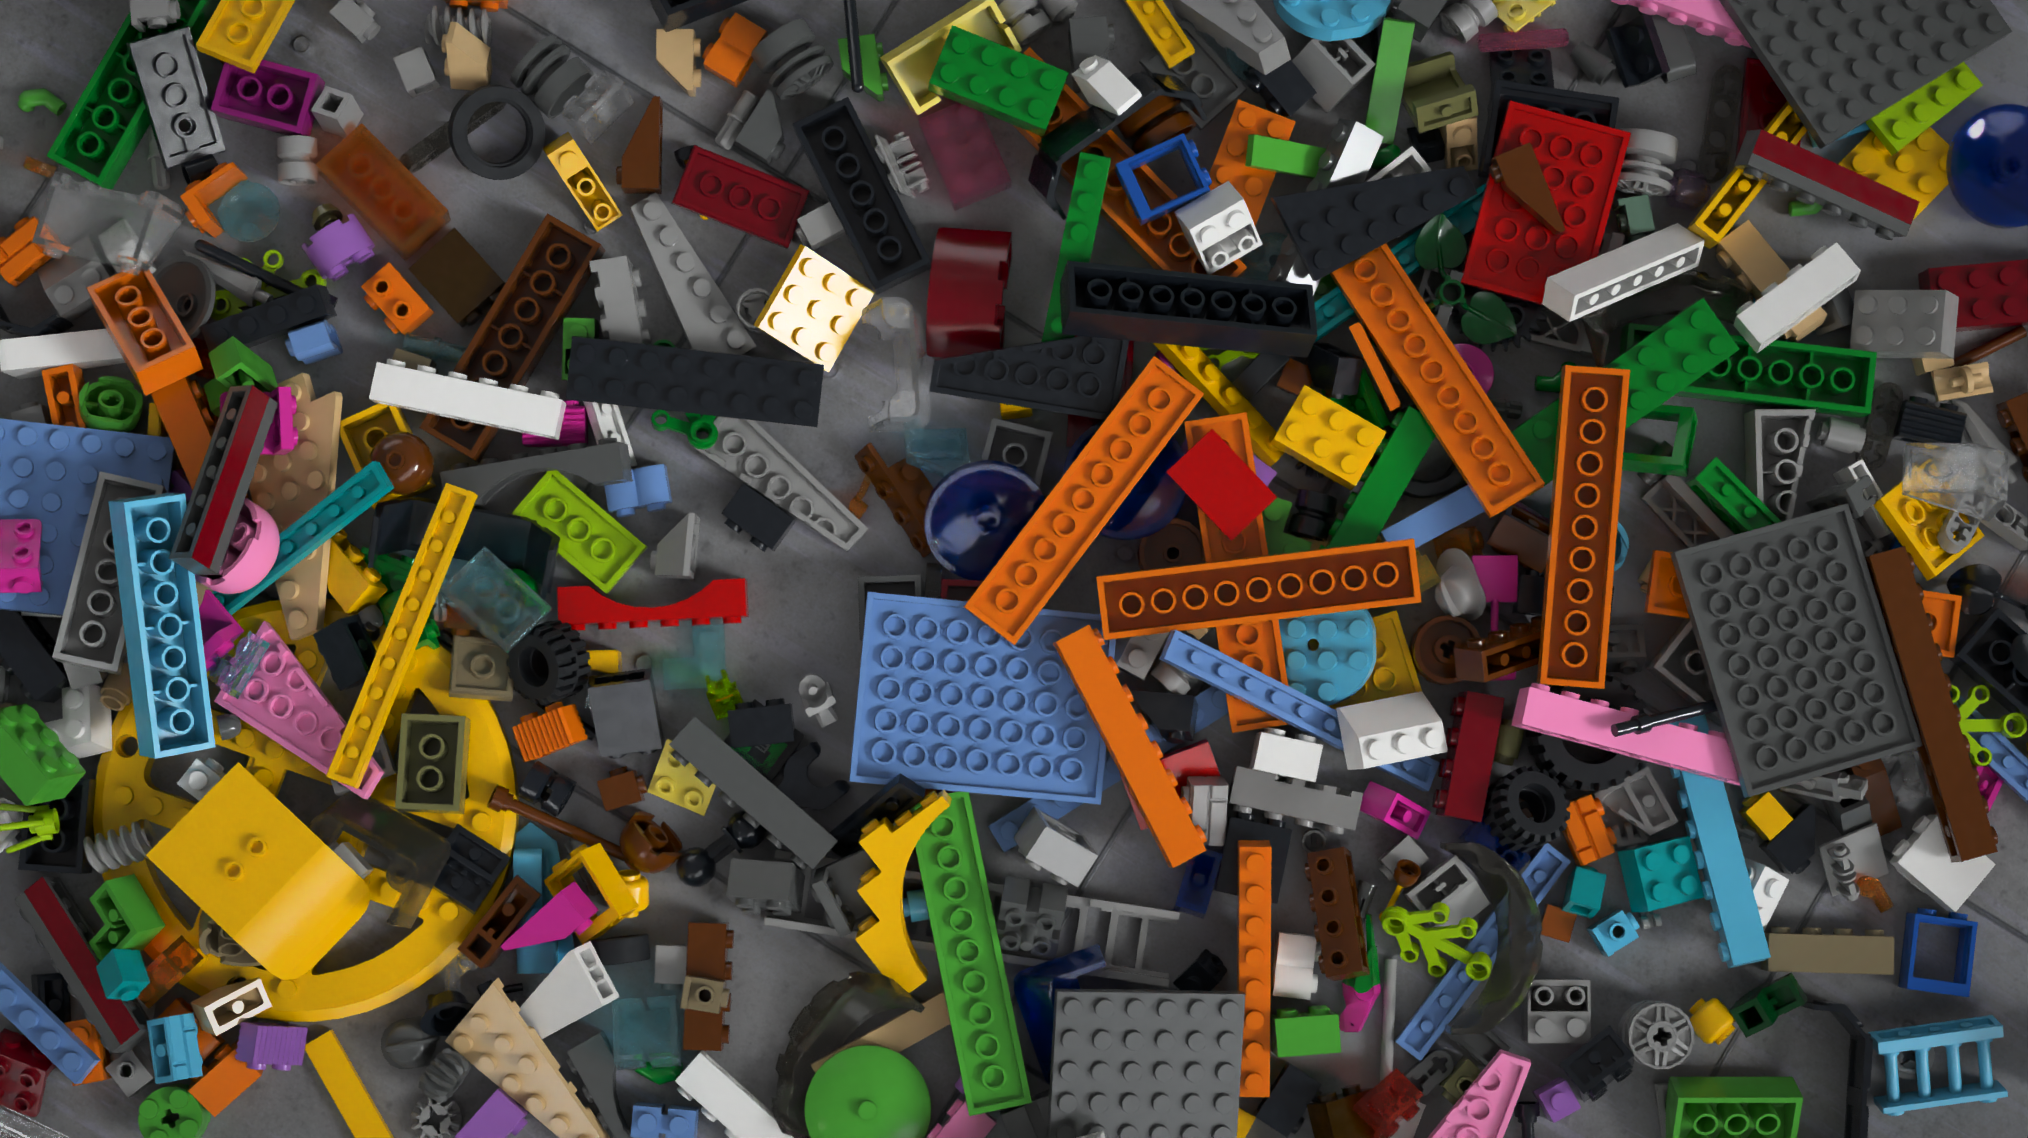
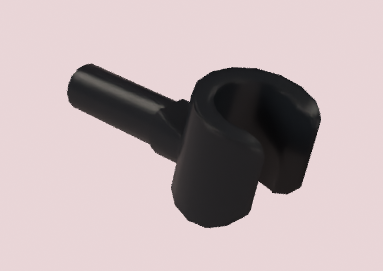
[477,980,523,997]

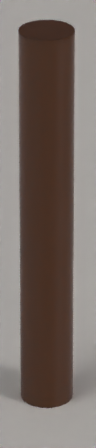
[1944,325,2027,369]

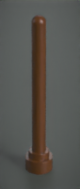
[487,784,624,861]

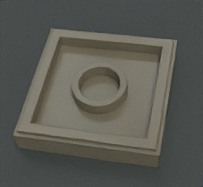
[449,635,514,702]

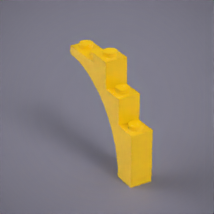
[855,789,952,999]

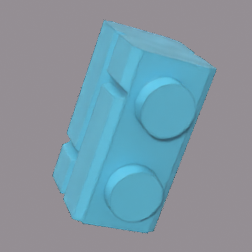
[146,1012,203,1084]

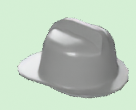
[1435,548,1486,621]

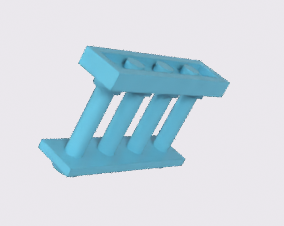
[1868,1015,2008,1116]

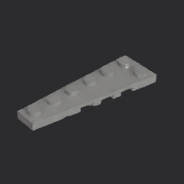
[629,193,756,355]
[695,416,869,552]

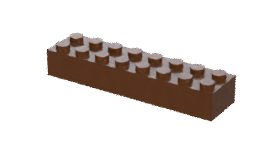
[419,213,605,463]

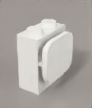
[1889,814,1996,912]

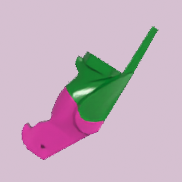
[1339,914,1381,1032]

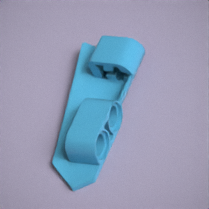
[513,822,575,974]

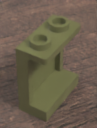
[1401,51,1479,133]

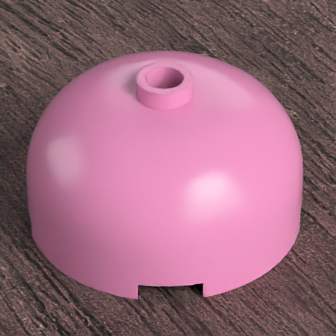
[195,498,280,594]

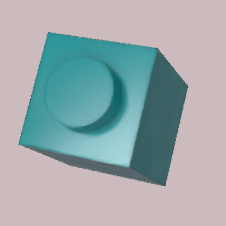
[1562,866,1607,919]
[96,949,150,1001]

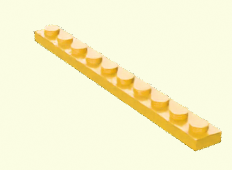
[326,483,478,789]

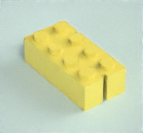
[880,0,1022,115]

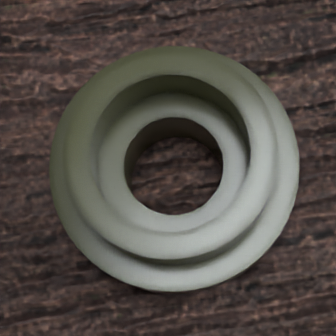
[312,203,343,231]

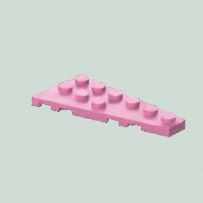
[214,621,385,800]
[1427,1049,1532,1138]

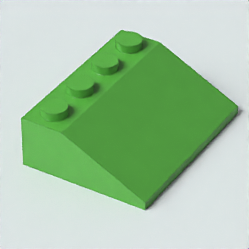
[1665,1077,1803,1138]

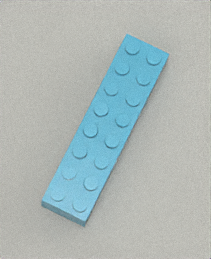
[108,493,215,759]

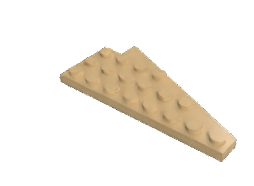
[249,373,343,641]

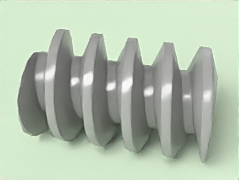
[425,5,492,47]
[83,819,157,874]

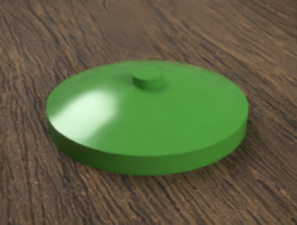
[804,1045,931,1138]

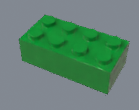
[928,25,1069,137]

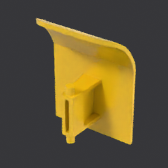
[146,762,370,980]

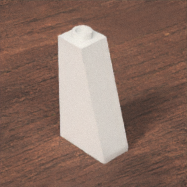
[0,329,126,379]
[519,941,620,1039]

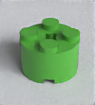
[138,1083,211,1138]

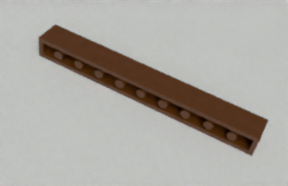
[1865,546,1998,863]

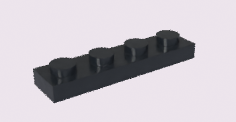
[830,773,925,857]

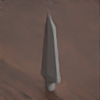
[182,249,273,308]
[1951,399,2018,486]

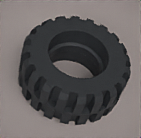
[1526,675,1646,791]

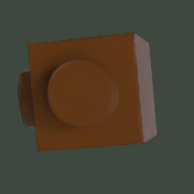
[597,766,648,811]

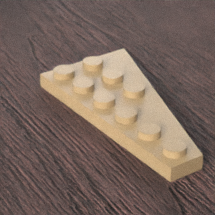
[445,977,610,1138]

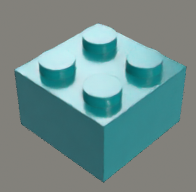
[1617,836,1704,912]

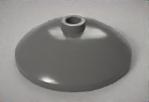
[152,255,216,340]

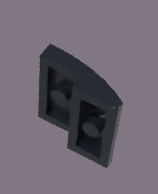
[422,824,511,915]

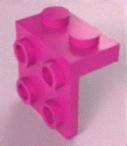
[219,387,298,455]
[0,519,43,593]
[199,589,244,672]

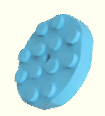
[1273,0,1392,42]
[1278,609,1376,706]

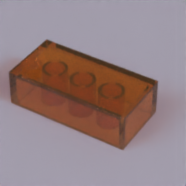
[316,123,451,261]

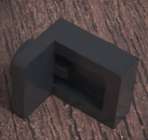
[1173,949,1228,991]

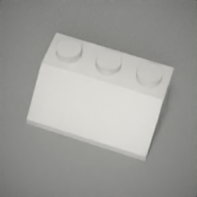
[1336,691,1448,770]

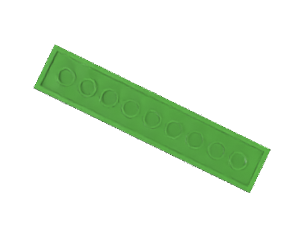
[910,791,1032,1116]

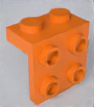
[180,162,248,238]

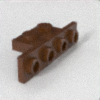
[855,442,945,558]

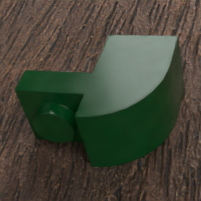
[1730,972,1808,1038]

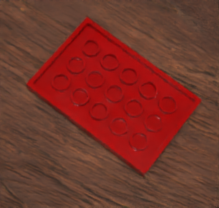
[1461,101,1631,305]

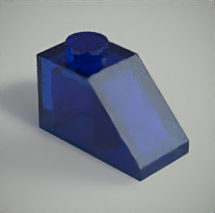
[1173,849,1223,919]

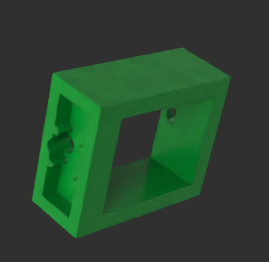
[1622,404,1698,477]

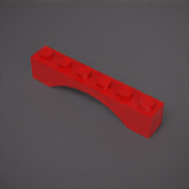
[557,578,749,631]

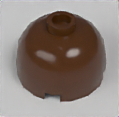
[369,432,434,495]
[619,811,683,874]

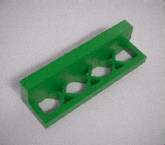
[1685,457,1782,535]

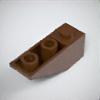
[1996,392,2028,483]

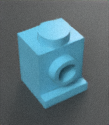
[1586,909,1640,957]

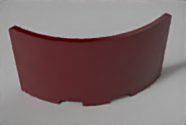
[926,227,1012,358]

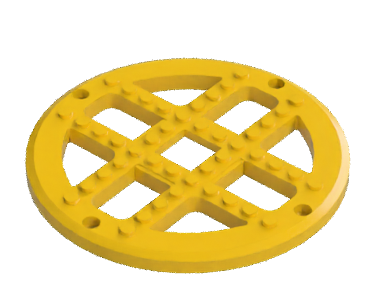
[93,599,519,1022]

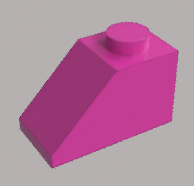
[1360,781,1431,840]

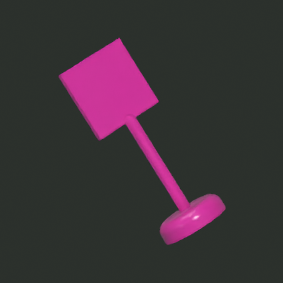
[1471,555,1518,681]

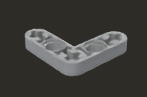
[1937,482,2028,554]

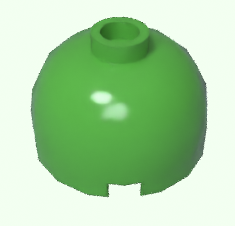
[79,376,143,433]

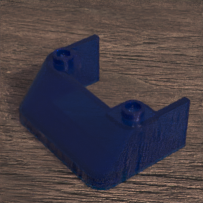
[1013,944,1107,1084]

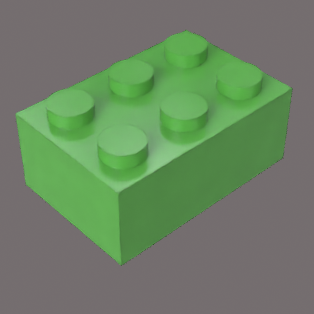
[0,704,86,806]

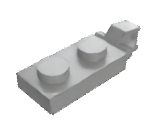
[1780,771,1868,803]

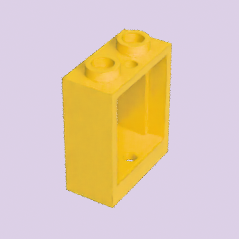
[544,843,639,945]

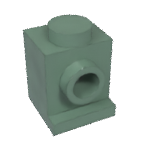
[1612,195,1655,243]

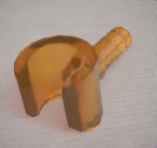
[848,474,871,519]

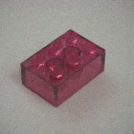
[918,103,1011,211]

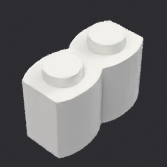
[1271,931,1321,1000]

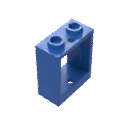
[1114,133,1212,226]
[1898,908,1978,997]

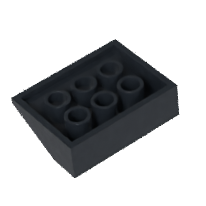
[1478,80,1619,178]

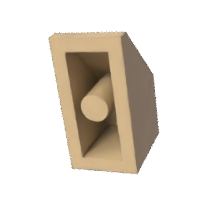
[190,977,272,1036]

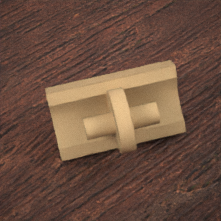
[1931,362,1994,402]

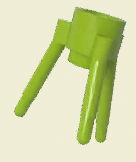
[0,803,60,854]

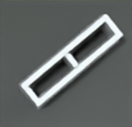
[1833,459,1892,540]

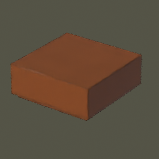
[1276,358,1312,396]
[1537,904,1577,943]

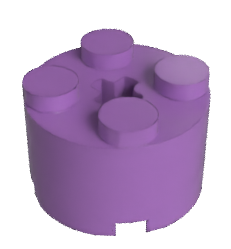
[301,213,375,282]

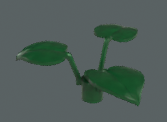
[1370,213,1517,348]

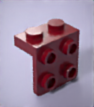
[0,1028,56,1117]

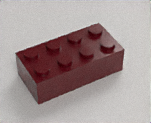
[1918,259,2028,332]
[1432,691,1505,822]

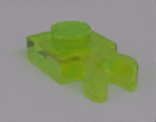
[704,669,745,720]

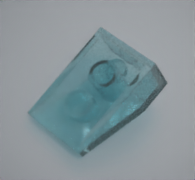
[440,546,552,653]

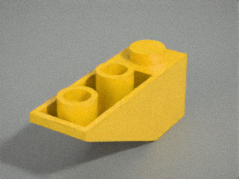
[543,132,623,232]
[327,528,388,615]

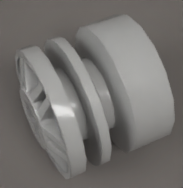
[1616,128,1679,196]
[1618,1000,1694,1069]

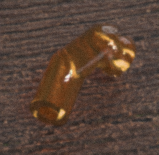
[1856,876,1894,913]

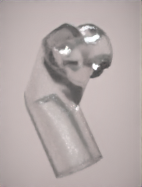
[444,953,478,992]

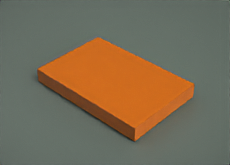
[1349,322,1402,414]

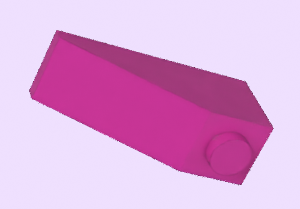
[500,881,599,951]

